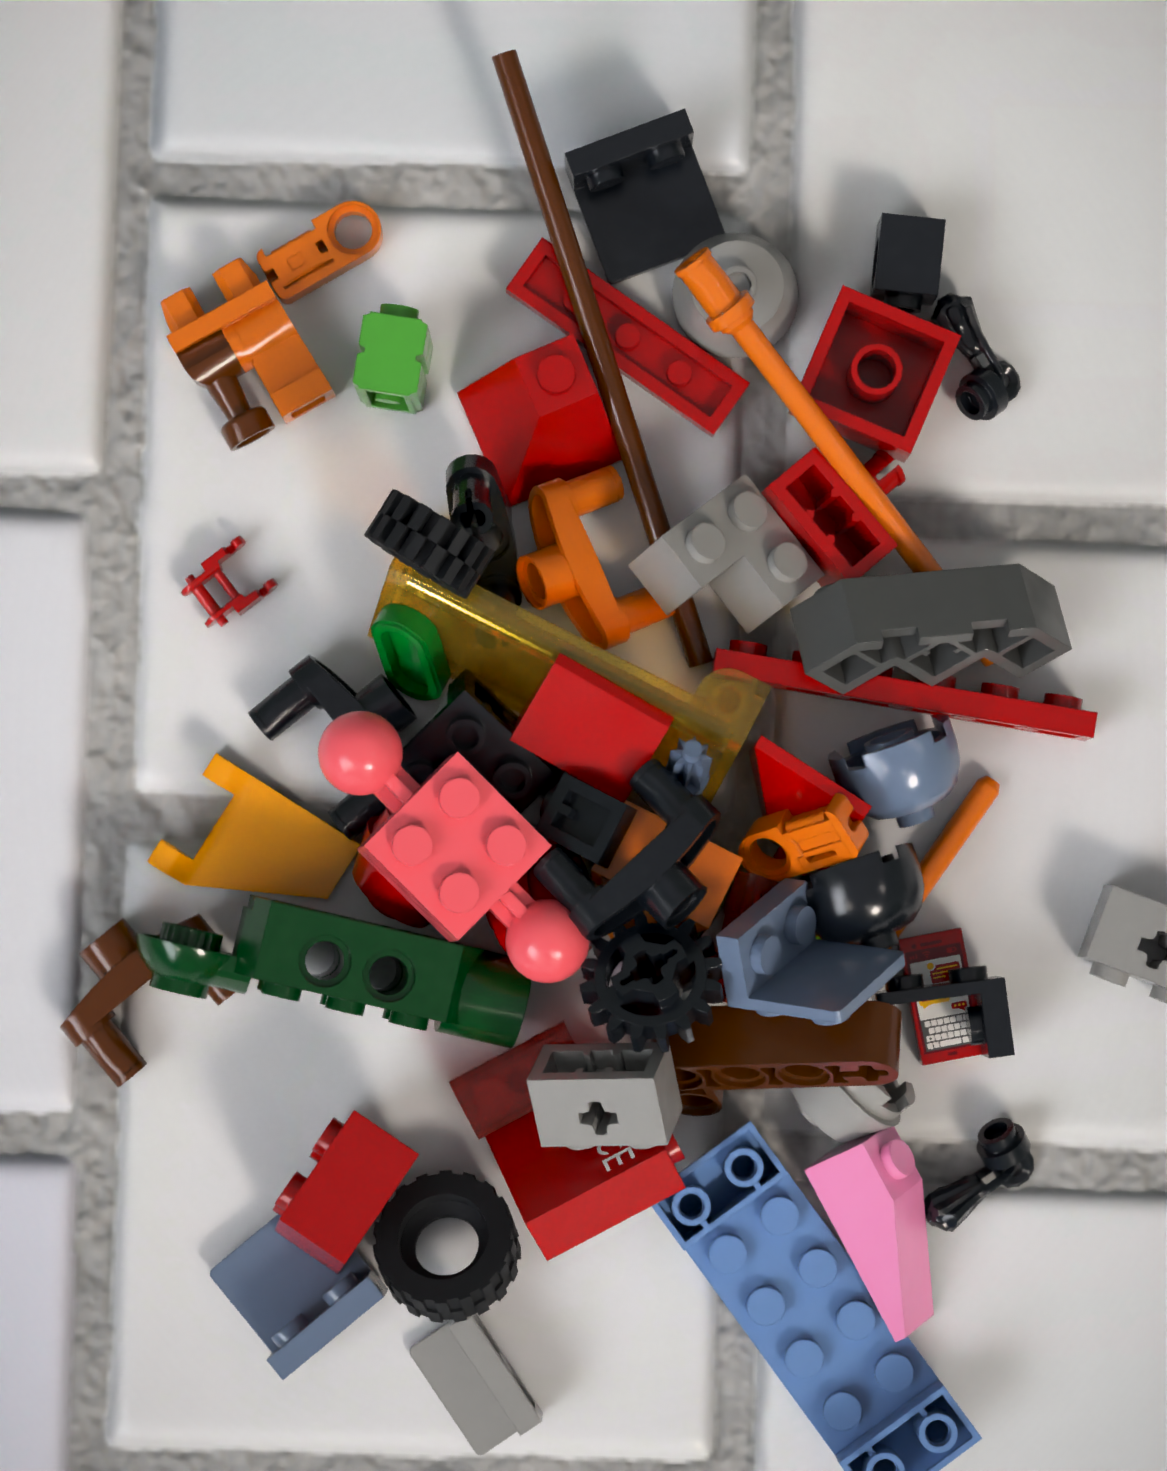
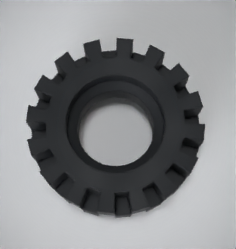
[364,489,495,599]

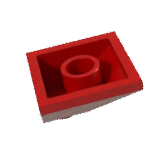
[457,334,622,508]
[749,735,872,877]

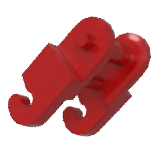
[181,536,278,628]

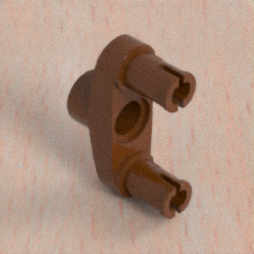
[60,914,235,1087]

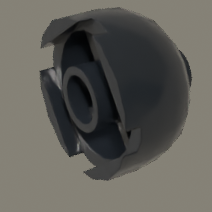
[806,843,924,949]

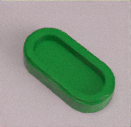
[371,603,451,701]

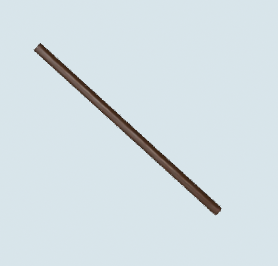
[492,50,713,668]

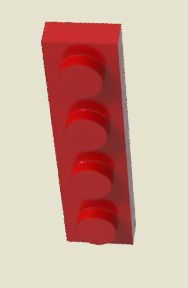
[506,237,750,438]

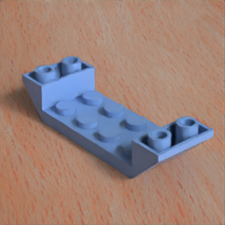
[652,1121,983,1471]

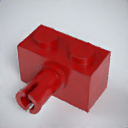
[761,447,906,587]

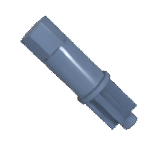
[665,736,713,796]

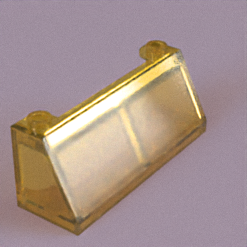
[367,557,772,803]

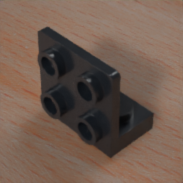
[565,108,725,284]
[401,668,559,814]

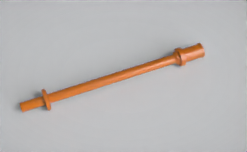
[674,246,994,667]

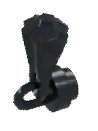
[930,293,1021,420]
[924,1118,1034,1232]

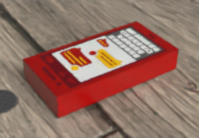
[898,928,982,1066]

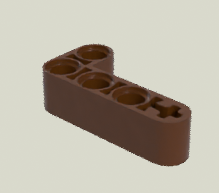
[650,1000,902,1116]

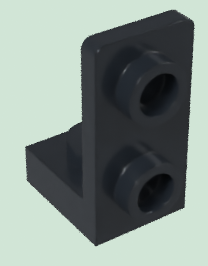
[535,773,637,869]
[871,965,1015,1058]

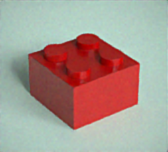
[788,285,961,463]
[273,1110,419,1274]

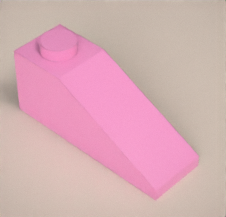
[804,1127,934,1342]

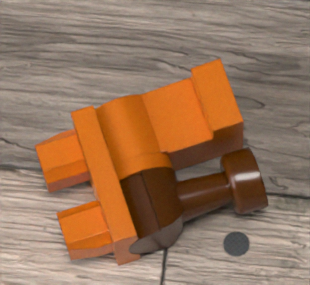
[160,258,336,451]

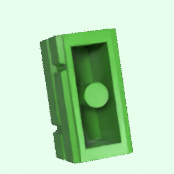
[353,304,433,414]

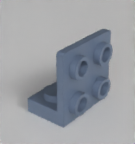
[716,878,905,1026]
[210,1214,388,1380]

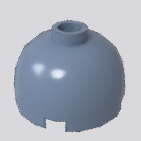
[828,714,960,828]

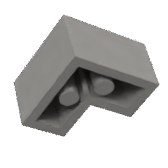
[628,473,825,634]

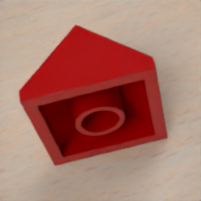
[510,653,674,803]

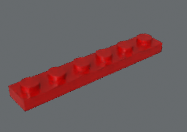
[710,640,1098,741]

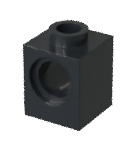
[870,213,946,314]

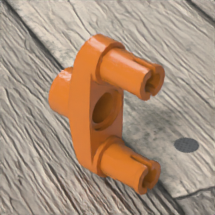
[516,465,675,651]

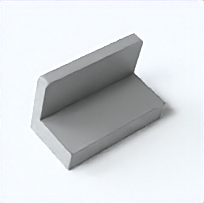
[410,1314,543,1455]

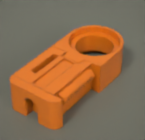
[257,201,383,304]
[738,793,869,882]

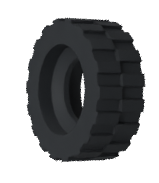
[372,1170,521,1323]

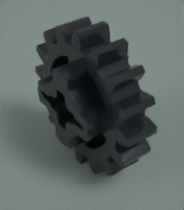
[579,912,724,1053]

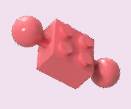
[318,711,590,983]

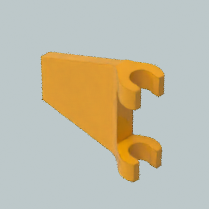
[147,753,361,899]

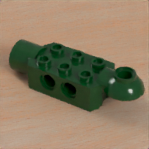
[136,895,532,1048]

